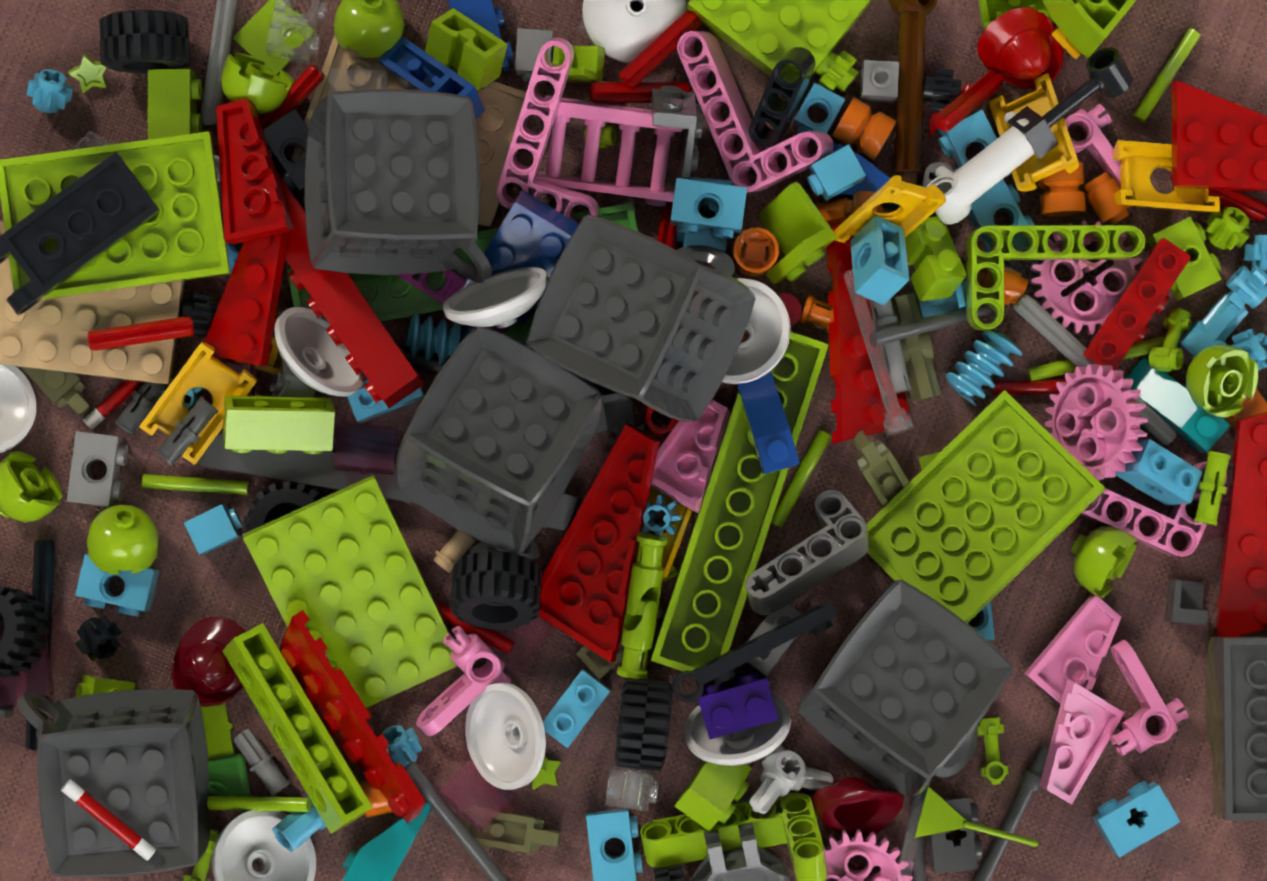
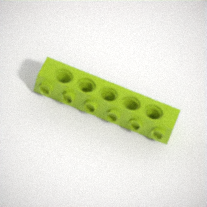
[222,623,373,834]

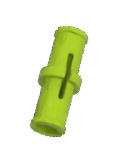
[1194,451,1231,526]

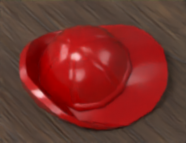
[977,7,1064,89]

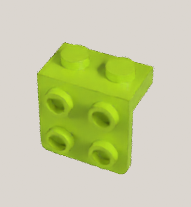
[759,182,837,285]

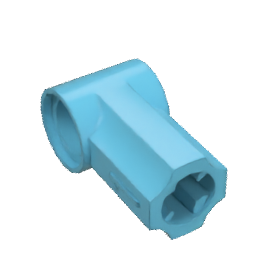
[1178,293,1249,357]
[272,796,326,852]

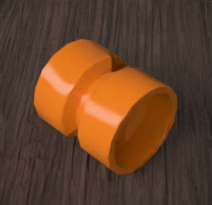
[831,97,897,161]
[1038,162,1086,217]
[731,227,779,278]

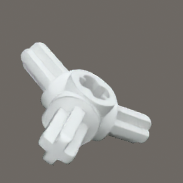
[750,744,834,814]

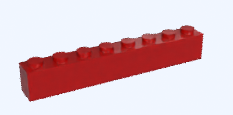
[275,170,424,408]

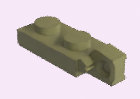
[21,367,93,416]
[851,430,909,508]
[463,806,561,854]

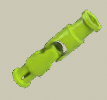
[617,533,668,679]

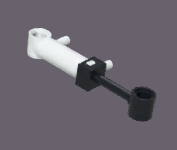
[926,47,1133,225]

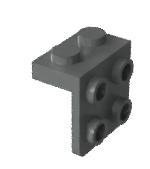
[651,86,703,180]

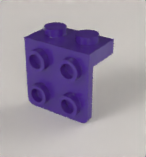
[698,670,779,739]

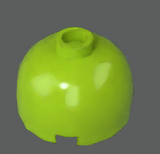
[334,0,404,58]
[221,53,294,114]
[1186,344,1259,417]
[0,451,62,523]
[87,504,159,575]
[1071,526,1138,599]

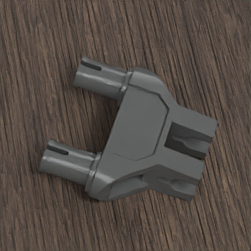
[691,823,791,881]

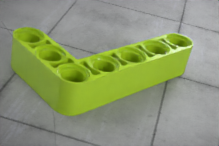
[966,225,1145,331]
[640,793,828,881]

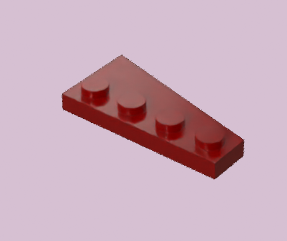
[216,99,294,245]
[204,231,289,366]

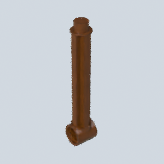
[889,0,937,185]

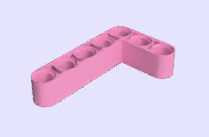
[677,31,834,193]
[496,37,599,224]
[1080,461,1227,557]

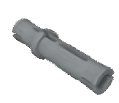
[868,299,911,394]

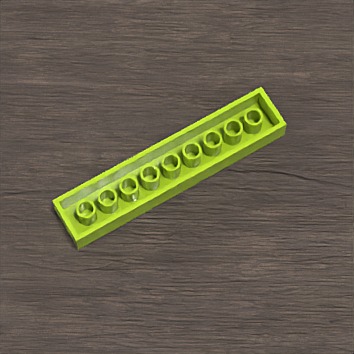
[650,332,829,681]

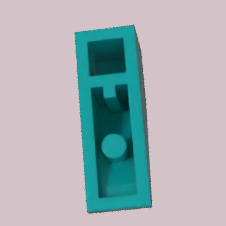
[1125,358,1231,453]
[342,801,432,881]

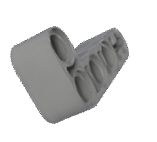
[746,490,869,615]

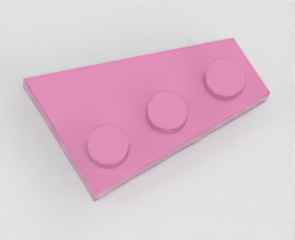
[651,400,730,514]
[1024,593,1122,704]
[1039,678,1125,805]

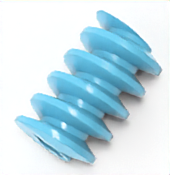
[404,313,474,365]
[945,330,1023,407]

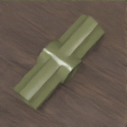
[891,293,941,403]

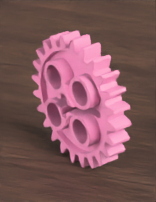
[1029,220,1143,335]
[1044,364,1148,480]
[823,829,913,881]

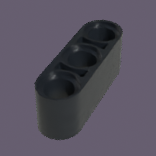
[749,47,816,147]

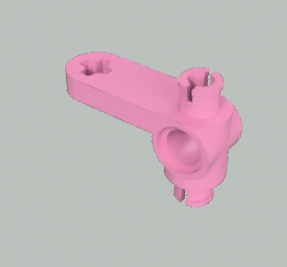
[1065,104,1121,186]
[416,626,511,736]
[1110,640,1189,757]

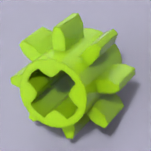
[815,50,859,93]
[1206,207,1250,250]

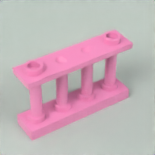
[537,95,683,206]

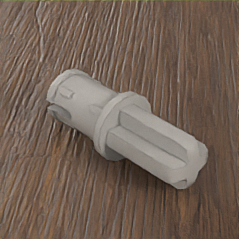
[234,728,291,796]

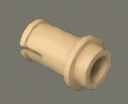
[433,529,476,573]

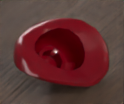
[171,617,246,707]
[812,777,904,837]

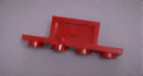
[1083,238,1191,370]

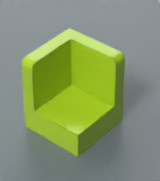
[553,45,605,83]

